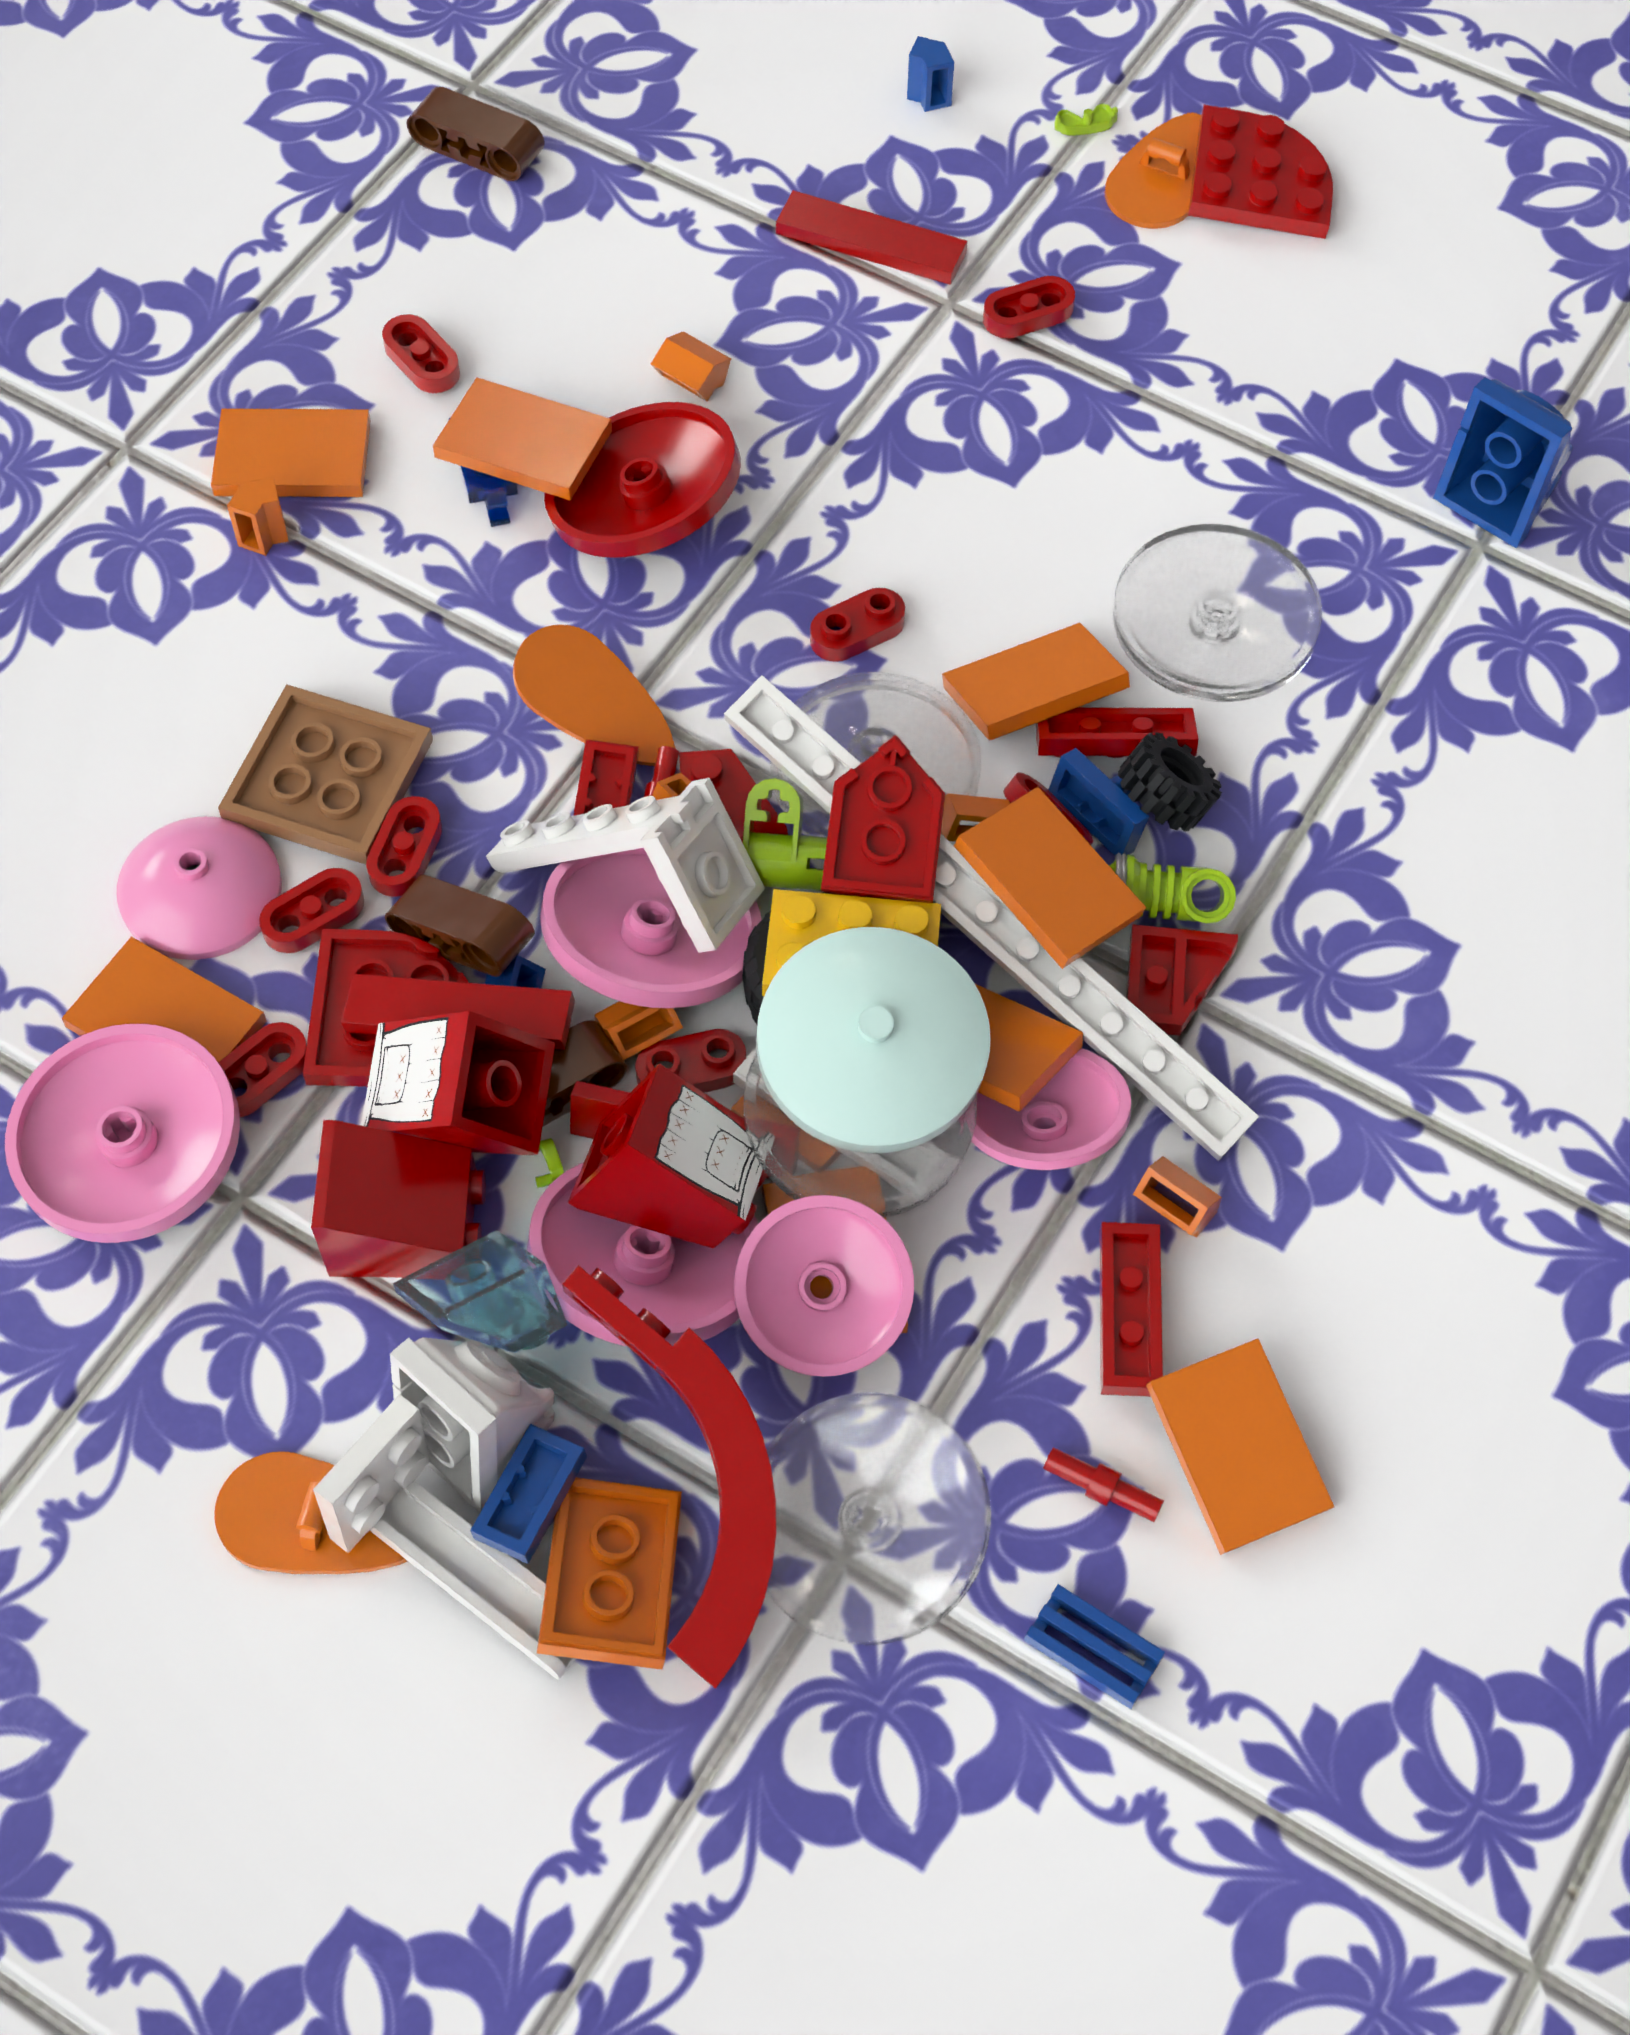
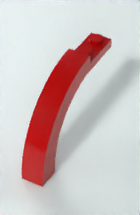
[562,1265,776,1689]

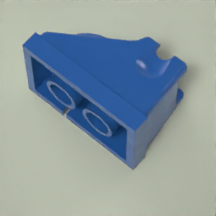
[1433,377,1573,548]

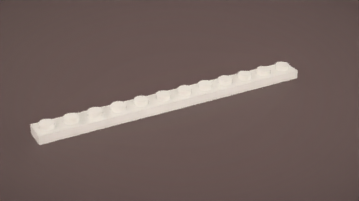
[724,675,1259,1161]

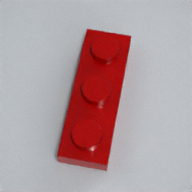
[1035,707,1199,758]
[1100,1222,1163,1397]

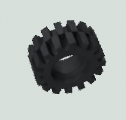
[1118,732,1222,831]

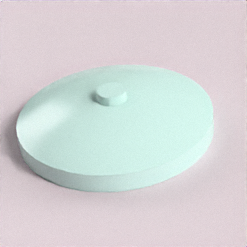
[756,927,991,1153]

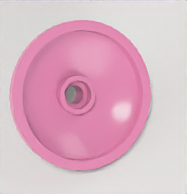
[117,816,282,960]
[959,1048,1131,1171]
[734,1195,914,1377]

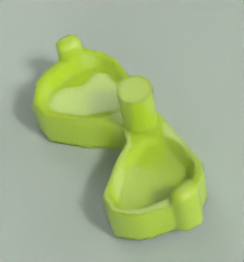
[1054,103,1118,136]
[535,1138,564,1188]

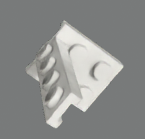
[486,778,765,953]
[313,1394,576,1681]

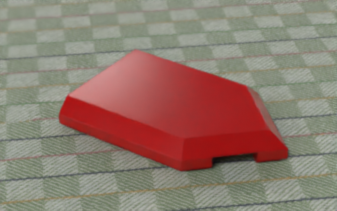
[821,735,945,903]

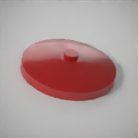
[544,402,741,558]

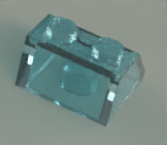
[392,1230,567,1353]

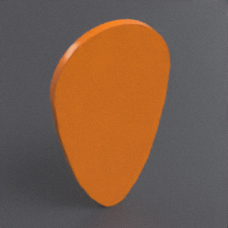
[1105,113,1201,229]
[513,625,676,766]
[214,1451,407,1574]

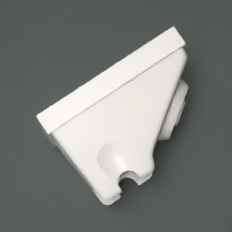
[390,1337,555,1513]

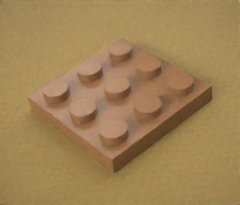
[218,684,433,865]

